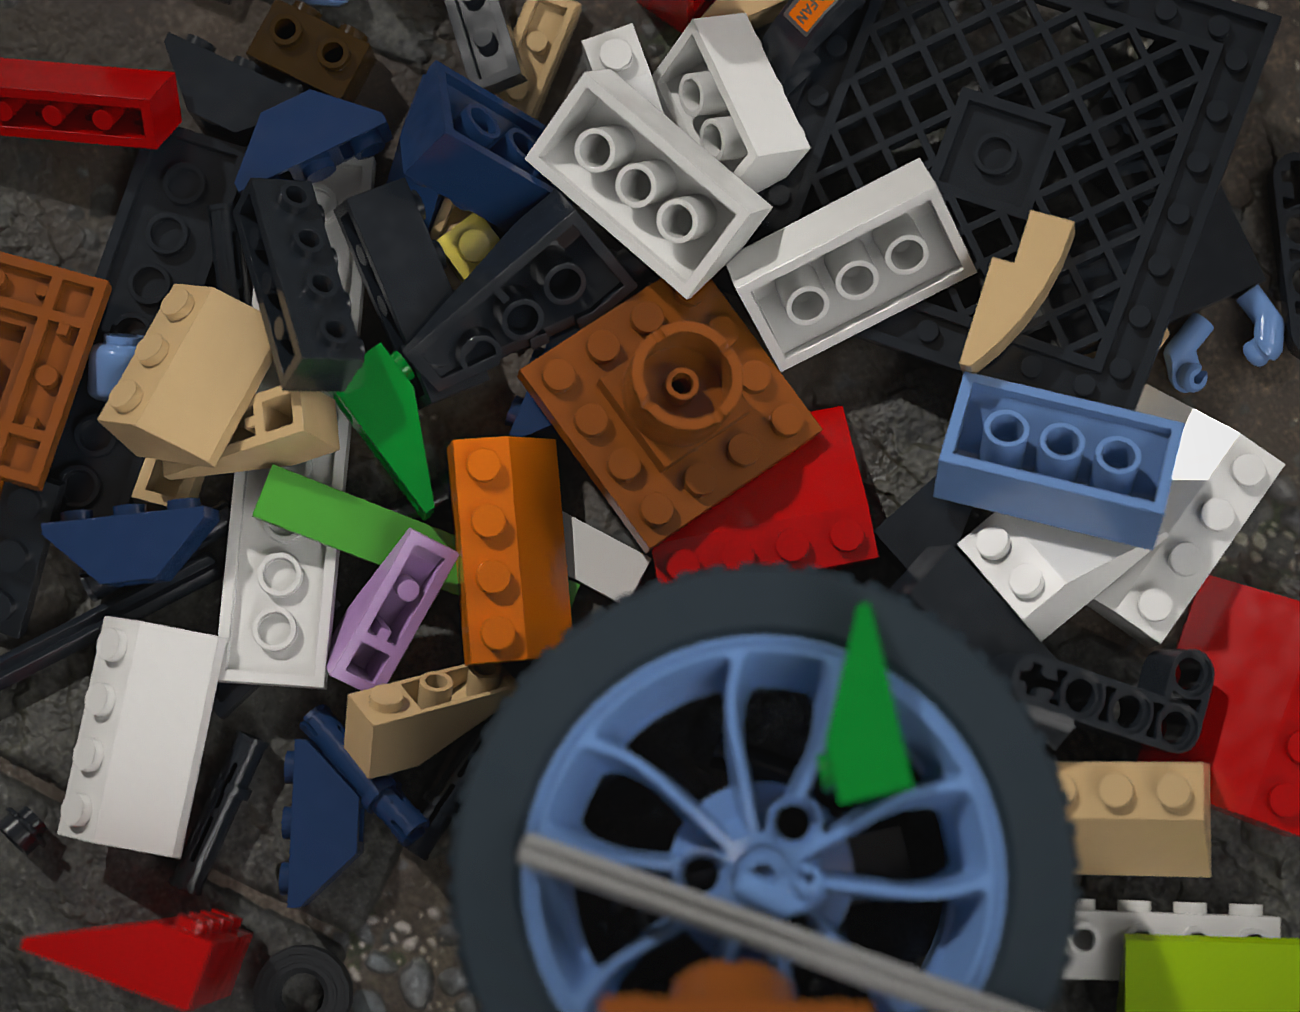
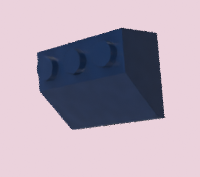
[399,60,572,234]

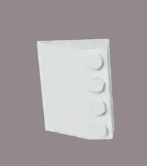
[1086,384,1285,649]

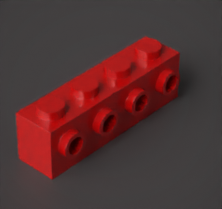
[0,58,182,149]

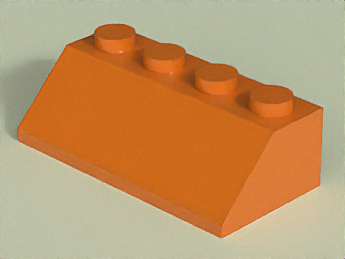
[447,436,572,666]

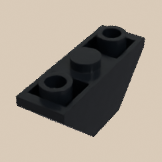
[164,32,309,147]

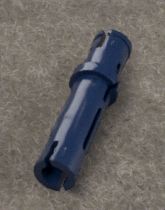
[299,704,430,847]

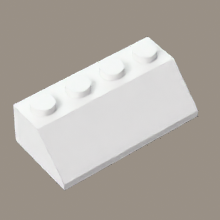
[525,69,773,299]
[726,157,977,372]
[57,616,227,859]

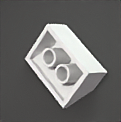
[652,13,811,193]

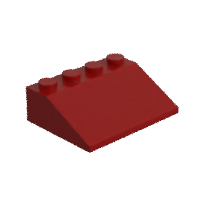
[651,406,879,584]
[1135,575,1300,837]
[20,908,254,1012]

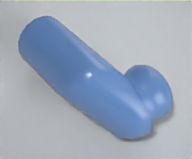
[1236,285,1285,367]
[1163,313,1214,393]
[732,865,826,920]

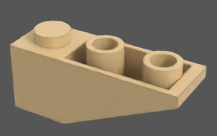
[344,663,519,779]

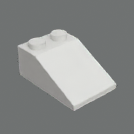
[957,512,1169,642]

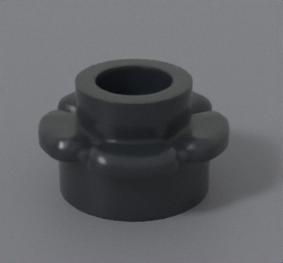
[0,805,48,856]

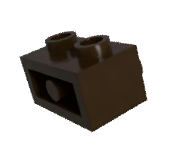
[246,0,377,103]

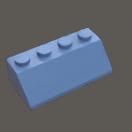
[933,371,1185,551]

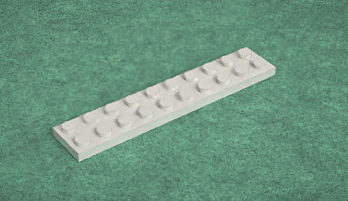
[218,156,376,690]

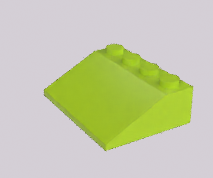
[1116,934,1300,1012]

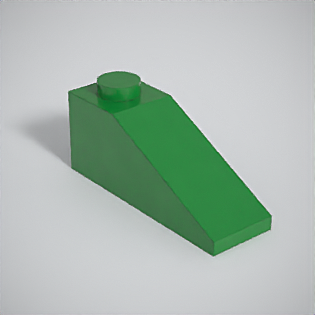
[327,342,435,522]
[816,601,914,805]

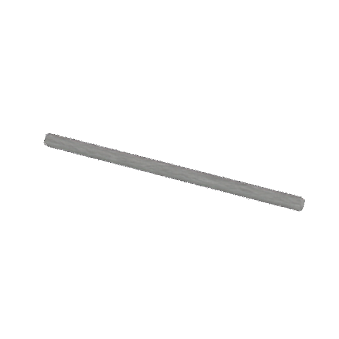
[517,833,1036,1012]

